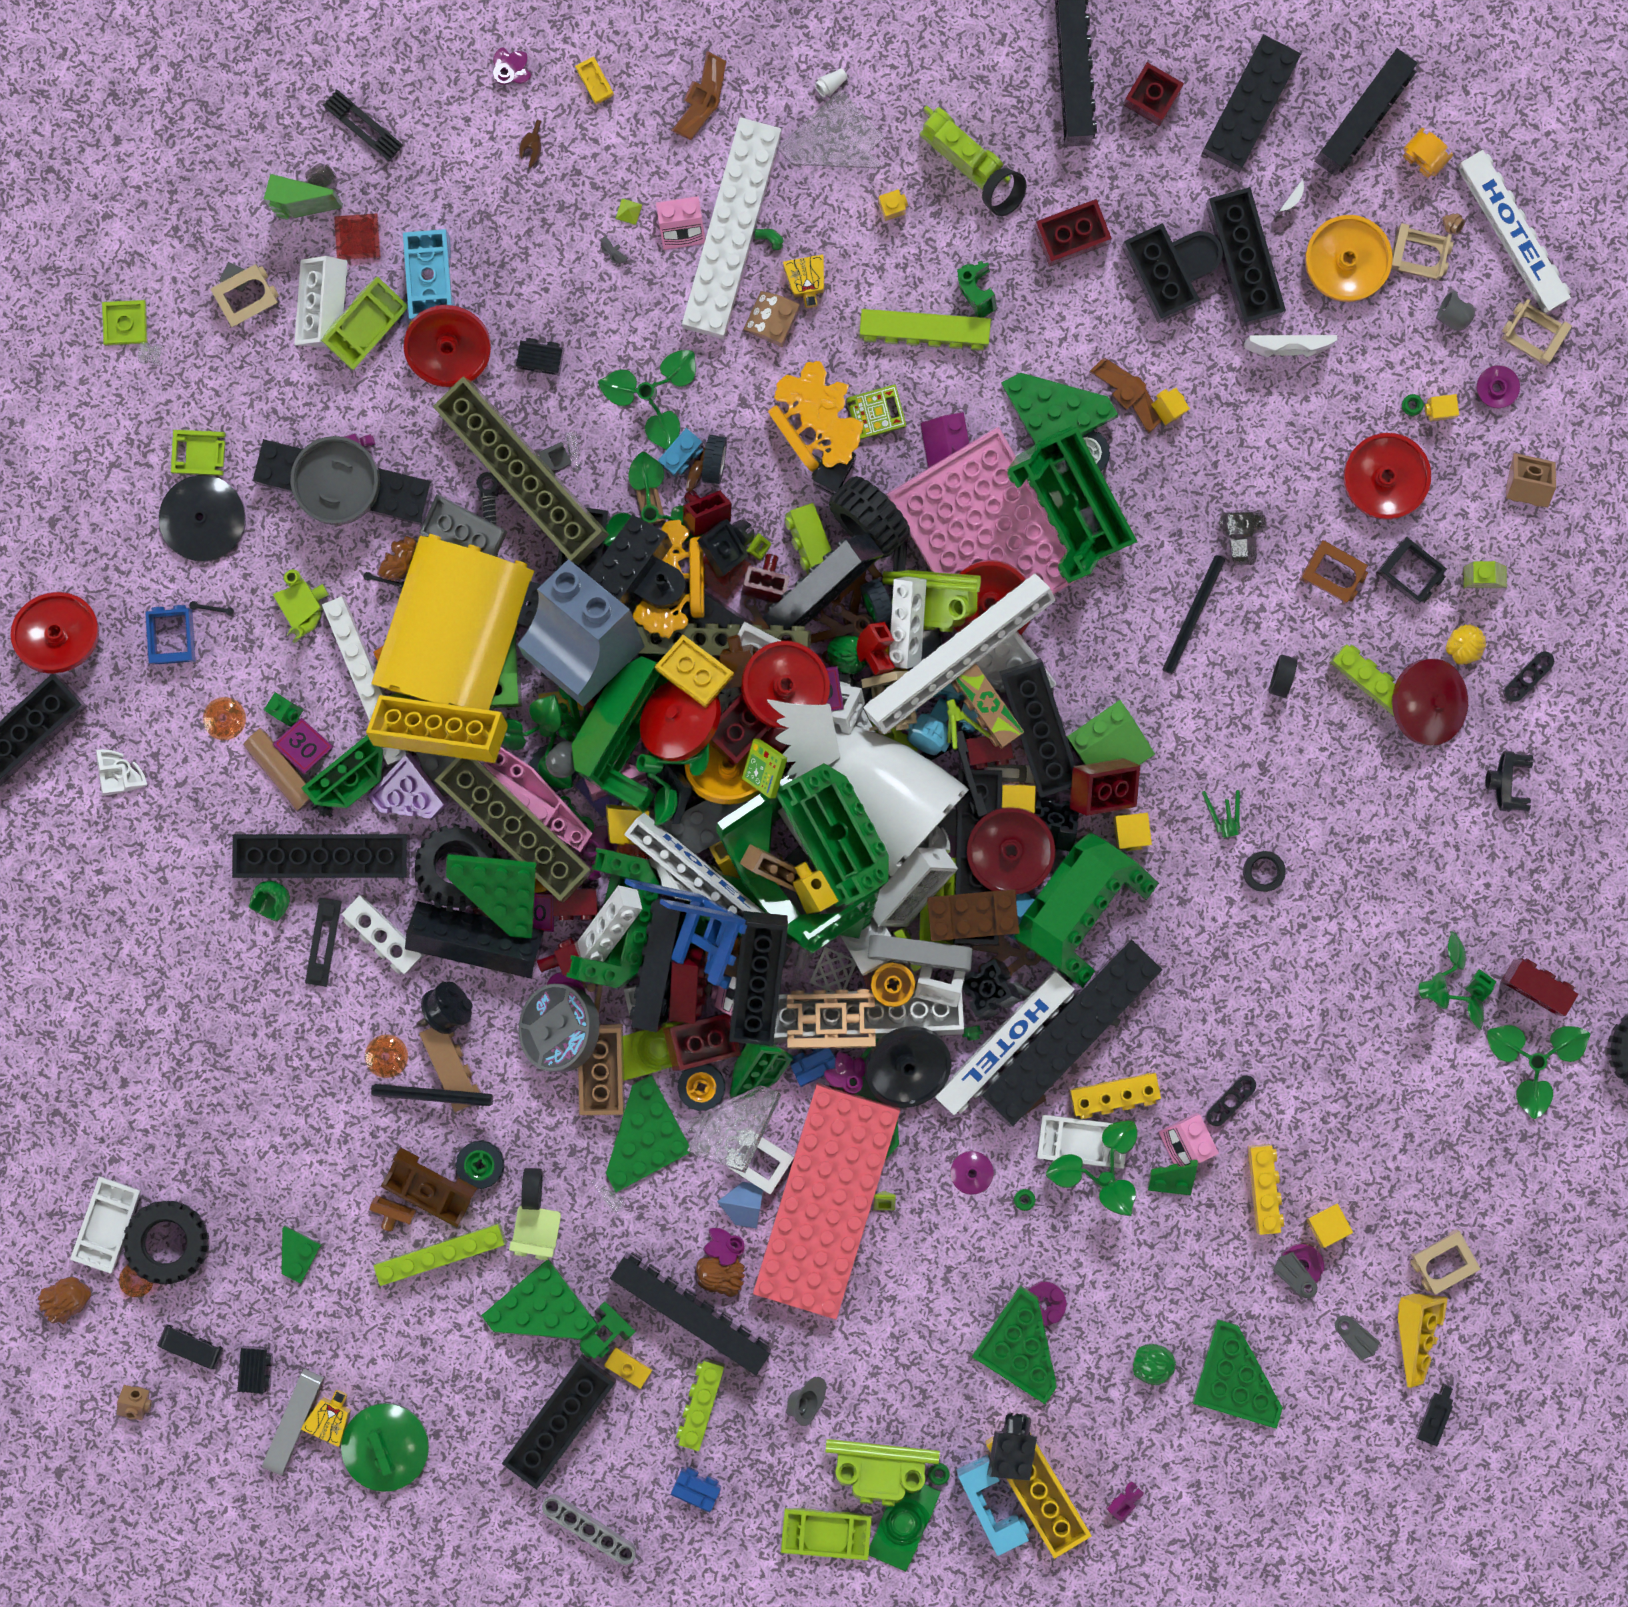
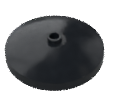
[159,475,246,562]
[865,1026,952,1108]

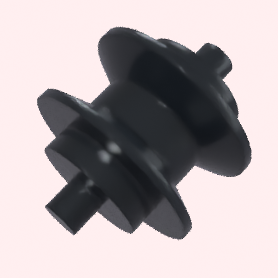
[311,803,334,818]

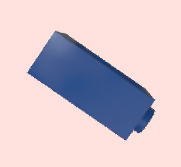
[145,605,196,665]

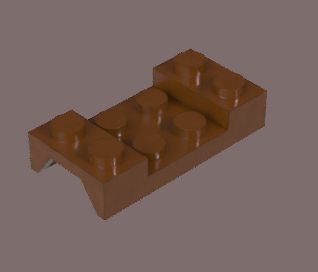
[927,889,1020,941]
[380,1147,477,1228]

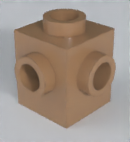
[117,1385,152,1420]

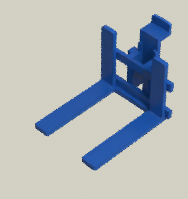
[624,878,747,989]

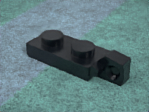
[1416,1384,1453,1447]

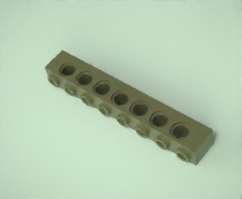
[637,623,811,655]

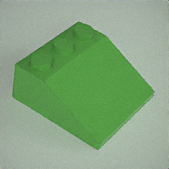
[264,174,343,220]
[1067,700,1155,765]

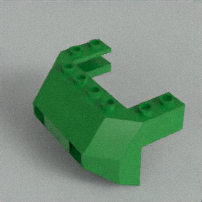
[1007,426,1138,583]
[571,657,670,813]
[777,763,889,907]
[1014,832,1159,988]
[566,848,663,988]

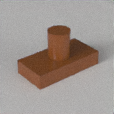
[369,1195,417,1231]

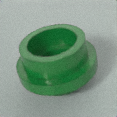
[1402,394,1424,416]
[962,1025,984,1041]
[1014,1189,1036,1211]
[928,1463,950,1485]

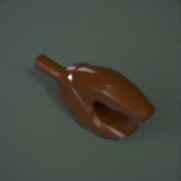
[519,119,542,168]
[686,447,705,492]

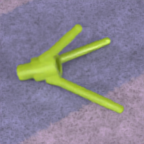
[946,699,991,750]

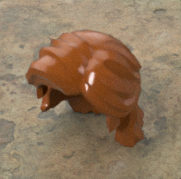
[377,536,416,581]
[696,1256,745,1298]
[38,1277,91,1325]

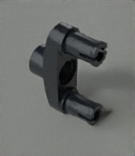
[1485,751,1533,812]

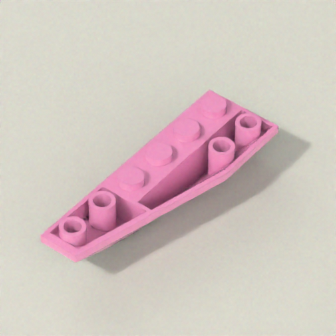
[484,747,592,852]

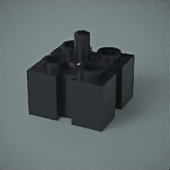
[811,448,856,496]
[1035,796,1079,852]
[962,958,1022,1021]

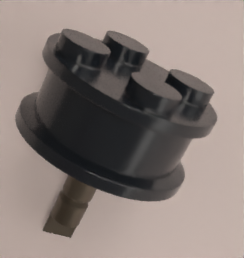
[416,982,473,1034]

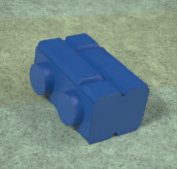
[790,1048,836,1087]
[670,1467,721,1513]

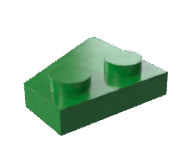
[1148,1160,1198,1196]
[281,1225,322,1284]

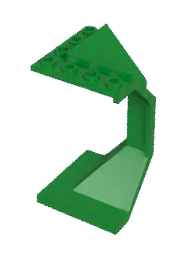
[716,776,880,954]

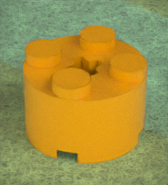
[1403,128,1453,178]
[871,962,915,1007]

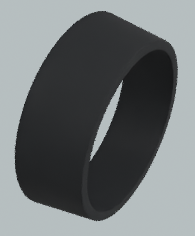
[982,168,1027,216]

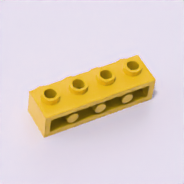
[1069,1072,1161,1119]
[1247,1144,1284,1235]

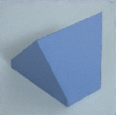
[717,1182,763,1229]

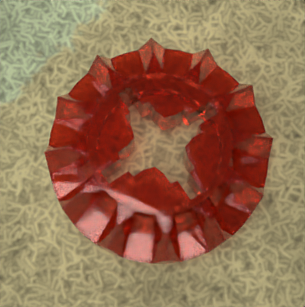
[618,843,652,859]

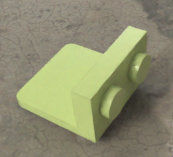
[509,1205,561,1260]

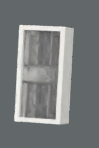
[873,848,958,927]

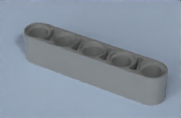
[868,935,973,971]
[262,1369,324,1476]
[542,1494,636,1565]

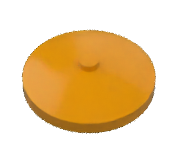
[1305,215,1393,302]
[685,744,761,804]

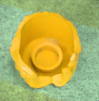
[1445,624,1486,665]

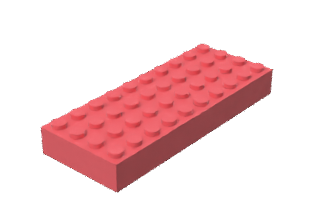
[753,1083,900,1319]

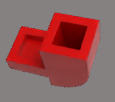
[857,622,895,675]

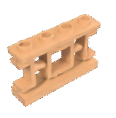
[787,989,876,1049]

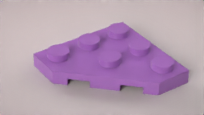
[367,754,449,819]

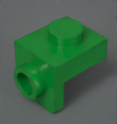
[264,692,303,727]
[1465,969,1497,1002]

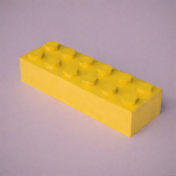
[366,695,508,763]
[985,1432,1092,1559]

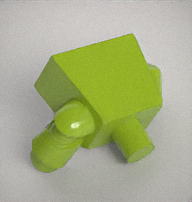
[273,569,329,643]

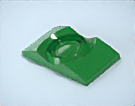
[868,1484,941,1572]

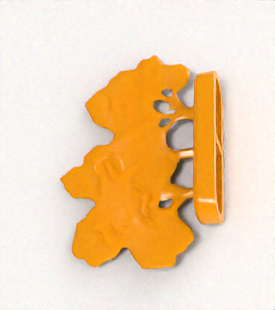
[768,361,864,472]
[633,520,704,638]

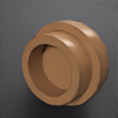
[1442,213,1465,235]

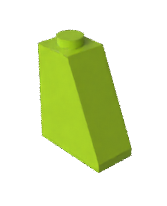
[1463,561,1507,588]

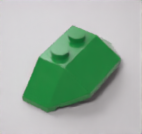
[301,735,383,808]
[730,1044,793,1099]

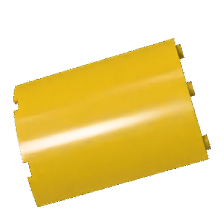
[371,534,534,710]

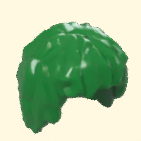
[827,635,867,674]
[249,881,290,922]
[1133,1344,1176,1386]

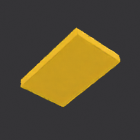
[655,635,734,708]

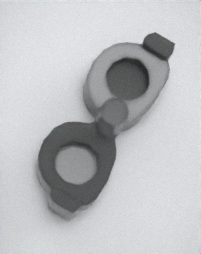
[600,235,628,264]

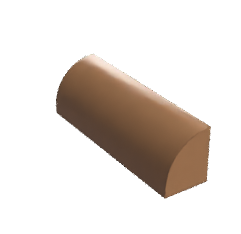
[243,728,311,812]

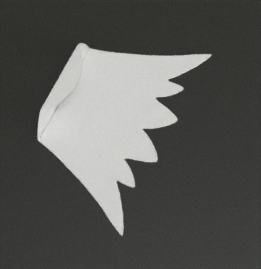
[767,699,840,779]

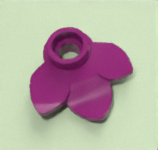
[493,47,532,85]
[581,825,618,861]
[824,1052,865,1094]
[703,1228,745,1266]

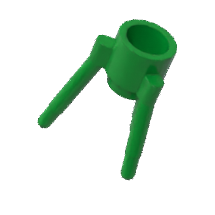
[1202,790,1241,837]

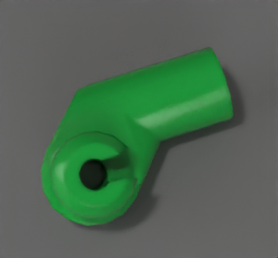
[755,229,784,250]

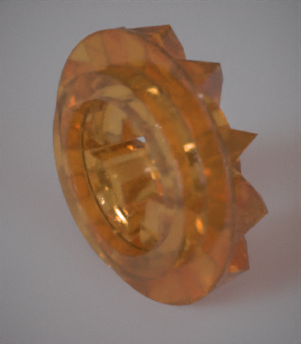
[119,1265,154,1297]

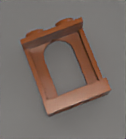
[1299,540,1368,605]

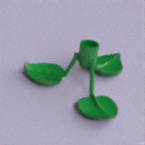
[598,350,696,450]
[605,451,704,546]
[502,694,573,789]
[636,743,709,825]
[1418,931,1484,1031]
[1487,1025,1590,1119]
[1046,1121,1138,1216]

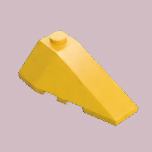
[1398,1293,1448,1388]

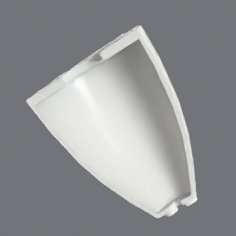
[828,722,969,887]

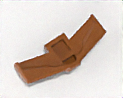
[671,51,727,140]
[1089,358,1162,434]

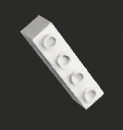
[889,577,927,669]
[577,885,642,962]
[342,895,424,974]

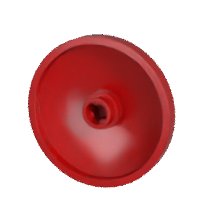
[403,305,491,387]
[1343,433,1431,520]
[954,560,1031,635]
[10,592,99,674]
[741,641,830,730]
[640,681,721,761]

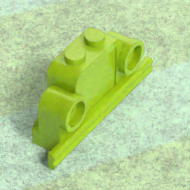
[919,105,1011,190]
[882,570,981,632]
[825,1439,940,1507]

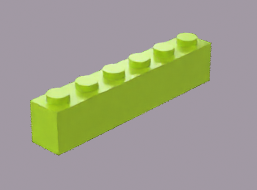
[859,309,991,351]
[373,1222,507,1286]

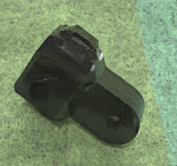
[1219,510,1266,565]

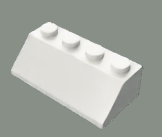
[294,256,347,348]

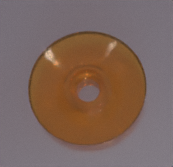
[203,697,246,740]
[365,1034,408,1078]

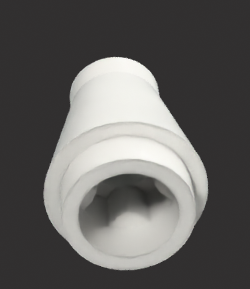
[815,68,848,97]

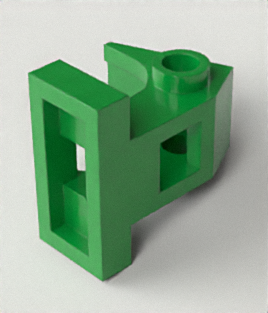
[957,261,997,318]
[579,1301,636,1359]

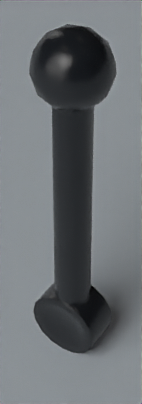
[363,572,405,589]
[189,601,234,616]

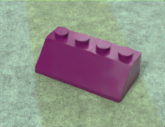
[920,412,969,468]

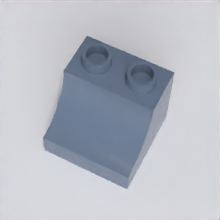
[517,559,645,707]

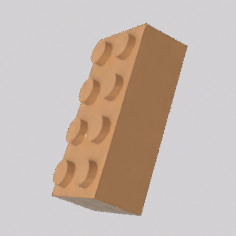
[578,1024,625,1115]

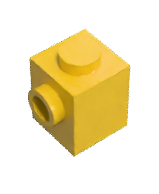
[878,189,908,221]
[1151,388,1190,426]
[1424,394,1459,422]

